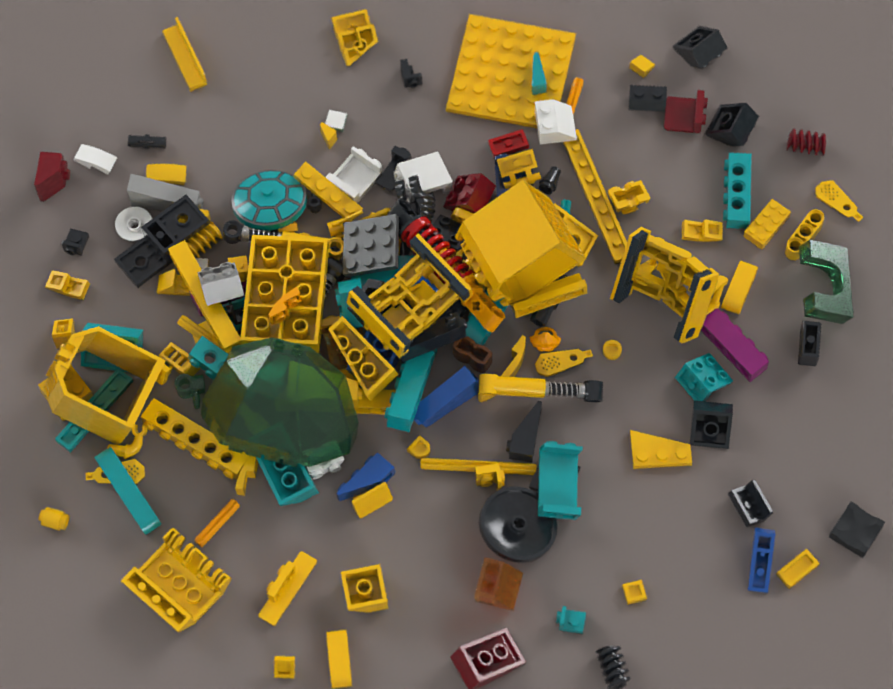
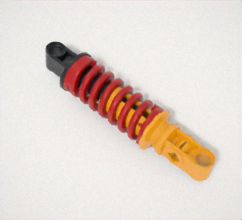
[387,199,506,332]

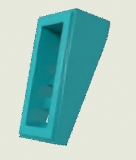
[532,52,547,95]

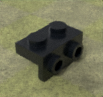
[728,480,773,527]

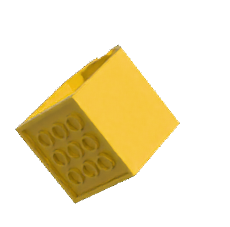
[455,180,586,306]
[43,326,166,445]

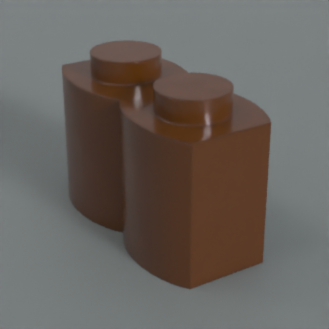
[453,336,492,373]

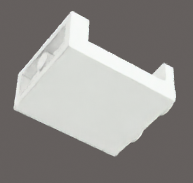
[326,146,383,204]
[394,151,453,203]

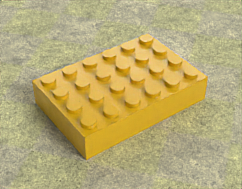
[240,235,329,353]

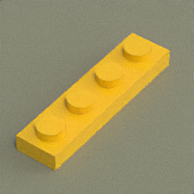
[293,161,363,222]

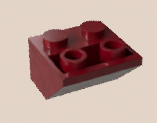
[443,173,496,213]

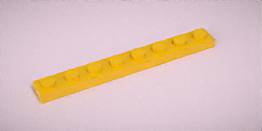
[563,129,627,264]

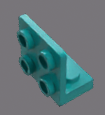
[675,353,733,401]

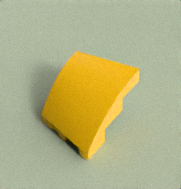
[331,9,378,66]

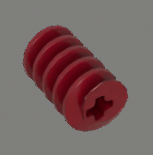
[786,128,826,157]

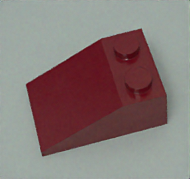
[450,628,526,689]

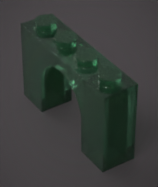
[799,239,854,324]

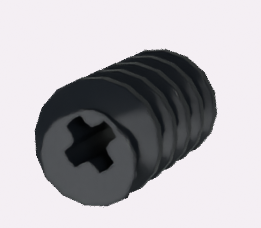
[596,646,631,689]

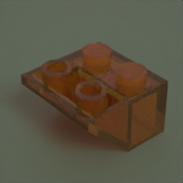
[475,557,523,611]

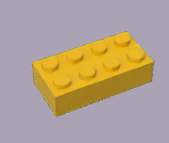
[743,199,791,250]

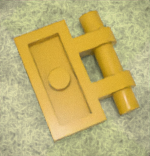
[496,149,541,189]

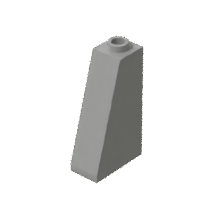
[127,174,203,211]

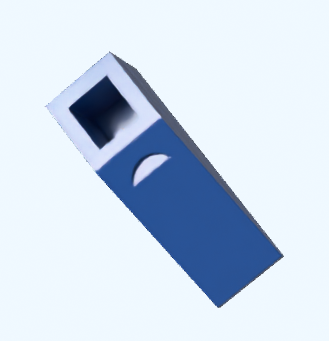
[337,452,395,501]

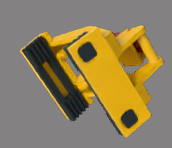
[610,227,728,343]
[346,234,473,358]

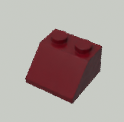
[34,152,70,202]

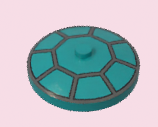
[232,170,307,230]

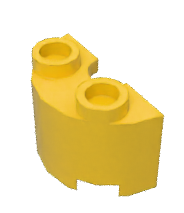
[608,180,651,214]

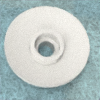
[115,207,152,241]

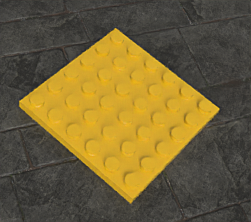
[446,14,576,128]

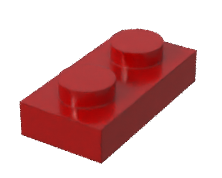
[488,129,529,159]

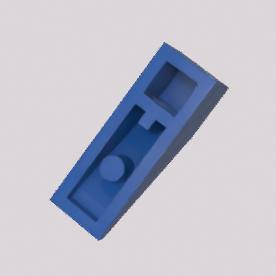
[748,528,775,593]

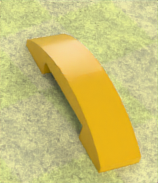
[478,335,526,403]

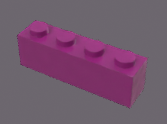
[700,308,769,382]

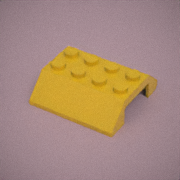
[121,528,232,633]

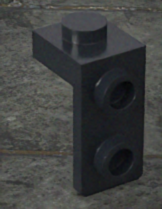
[377,146,411,192]

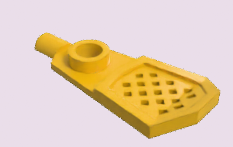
[815,180,863,222]
[535,349,593,377]
[85,459,145,484]

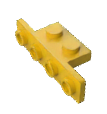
[258,551,317,626]

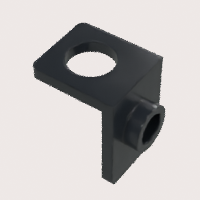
[226,300,244,325]

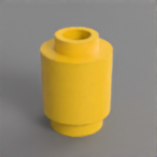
[39,507,70,531]

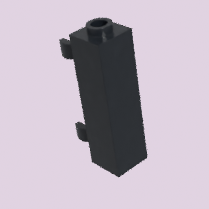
[401,309,467,362]

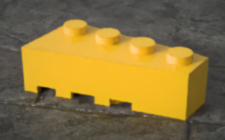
[328,316,399,401]

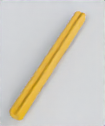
[420,458,537,475]

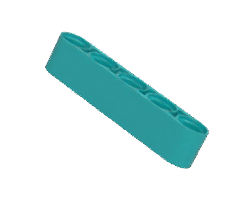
[94,446,162,535]

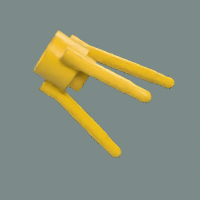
[327,211,363,239]

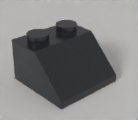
[672,26,728,69]
[705,103,759,147]
[690,400,733,449]

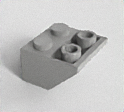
[197,262,244,306]

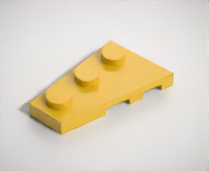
[630,430,692,469]

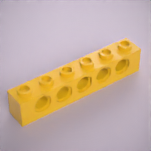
[140,398,250,480]

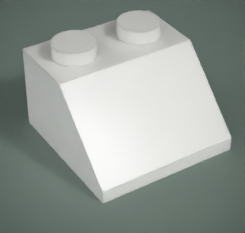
[535,99,577,145]

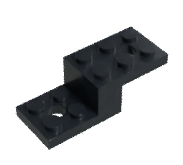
[114,195,210,288]

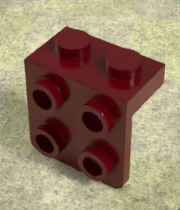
[664,90,708,134]

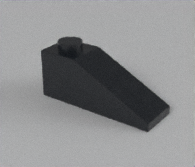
[506,401,542,462]

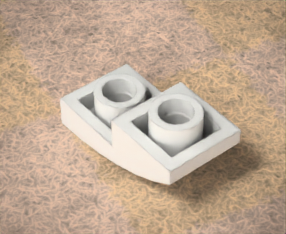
[73,144,117,175]

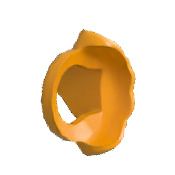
[529,327,561,352]

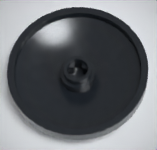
[479,486,557,563]

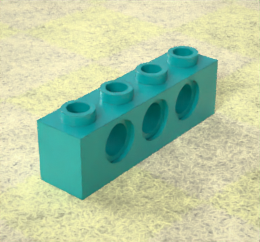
[723,153,752,229]
[188,336,258,403]

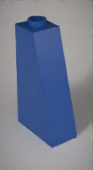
[414,366,479,428]

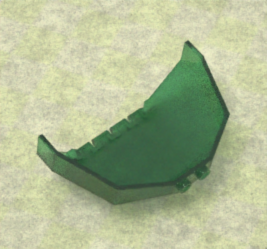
[201,338,359,467]

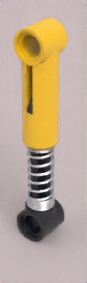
[223,220,344,260]
[479,374,603,403]

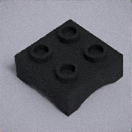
[829,501,885,558]

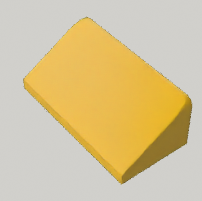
[352,482,393,519]

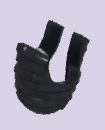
[394,175,436,222]

